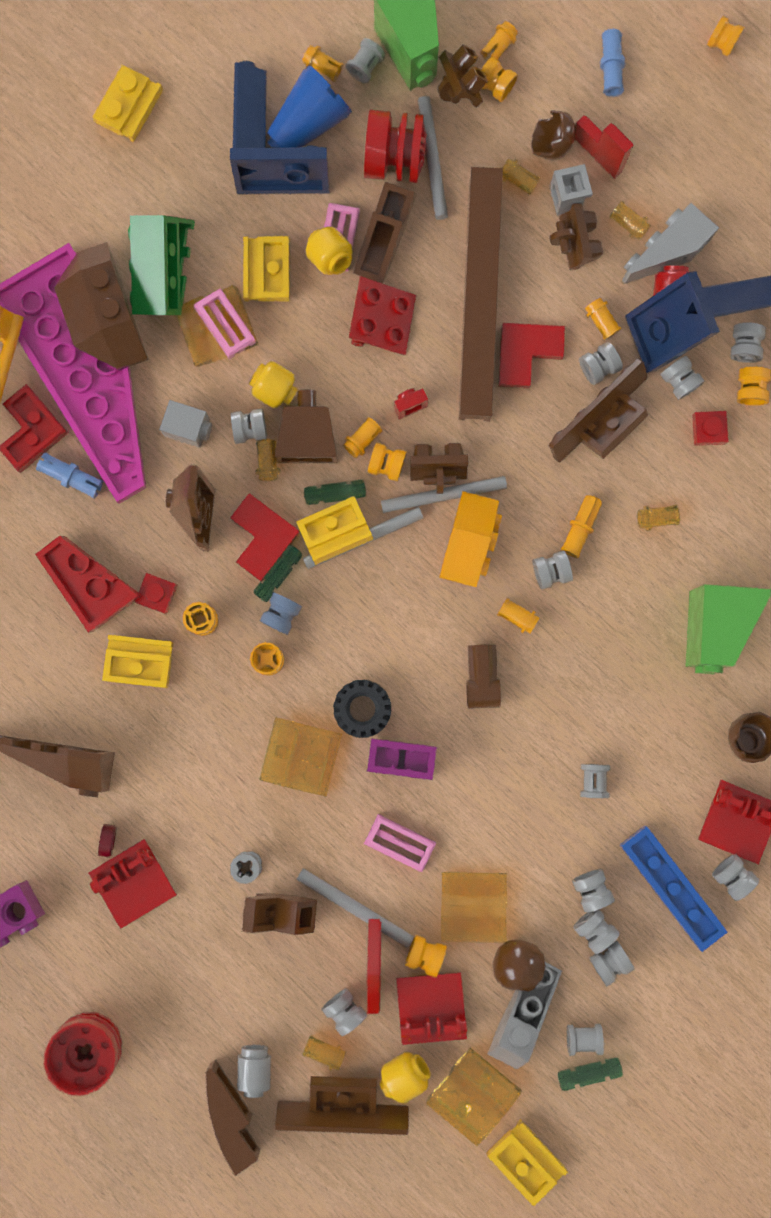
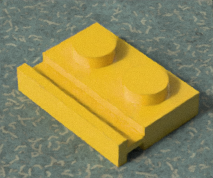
[93,65,163,142]
[243,236,290,302]
[296,496,373,565]
[102,635,174,688]
[486,1119,568,1207]

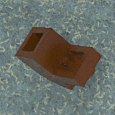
[242,893,317,935]

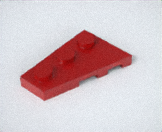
[35,536,142,633]

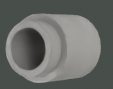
[237,1045,271,1098]

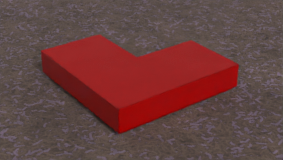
[575,115,634,179]
[498,323,565,389]
[0,384,69,473]
[230,493,300,582]
[367,919,381,1014]

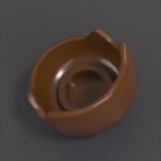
[531,110,576,160]
[728,712,771,763]
[493,940,546,991]

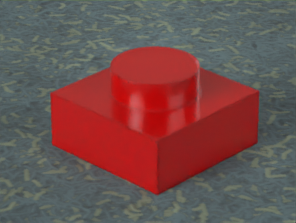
[394,388,428,420]
[692,411,729,446]
[135,573,178,614]

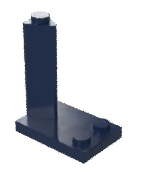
[230,61,330,194]
[625,271,771,373]

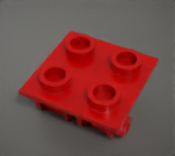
[348,276,416,355]
[698,780,771,865]
[88,839,177,929]
[396,972,467,1045]

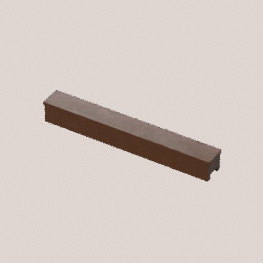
[459,167,503,422]

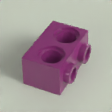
[367,738,437,780]
[0,880,46,948]

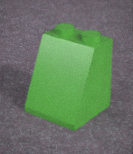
[374,0,439,90]
[685,584,771,675]

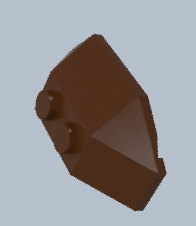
[54,242,148,370]

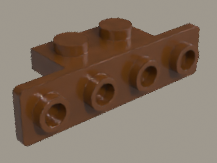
[549,358,648,463]
[275,1076,409,1135]

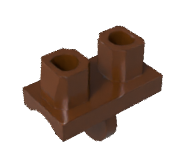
[438,44,488,107]
[549,203,603,270]
[410,443,469,494]

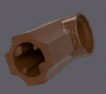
[466,644,501,709]

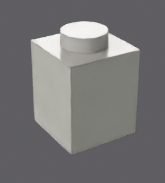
[159,400,212,448]

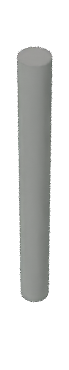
[418,96,448,220]
[381,476,507,513]
[303,507,423,569]
[297,868,414,948]

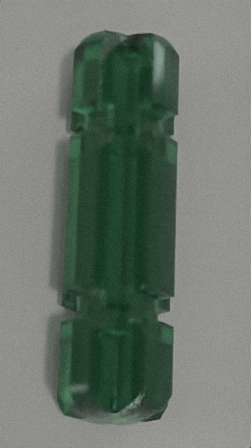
[304,479,366,505]
[254,545,303,602]
[558,1057,623,1091]

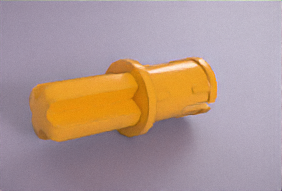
[560,495,602,559]

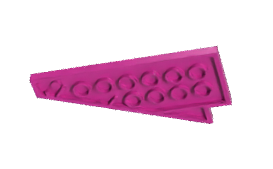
[0,243,146,504]

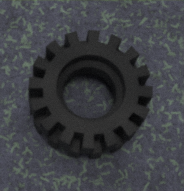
[333,680,391,738]

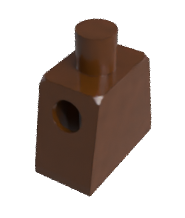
[275,389,337,463]

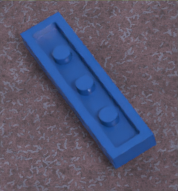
[620,825,728,952]

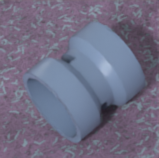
[259,593,302,635]

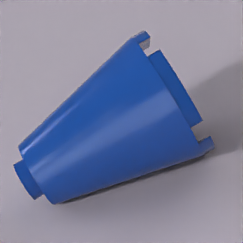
[267,65,352,148]

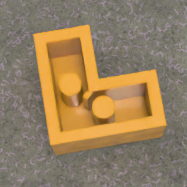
[439,491,502,587]

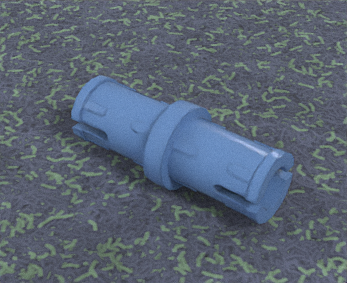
[600,29,625,97]
[36,452,103,499]

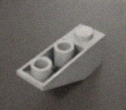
[622,203,719,284]
[488,962,562,1069]

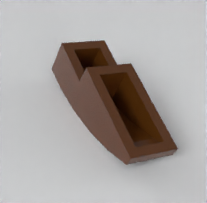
[353,182,417,284]
[206,1060,261,1176]

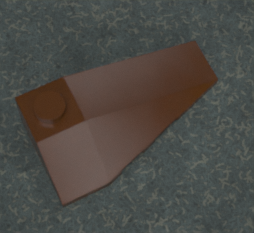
[166,465,216,552]
[0,735,115,797]

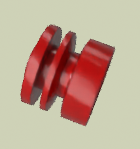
[364,109,427,183]
[44,1012,122,1096]

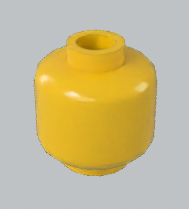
[306,226,353,275]
[249,361,298,409]
[380,1052,431,1104]

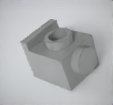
[549,164,593,216]

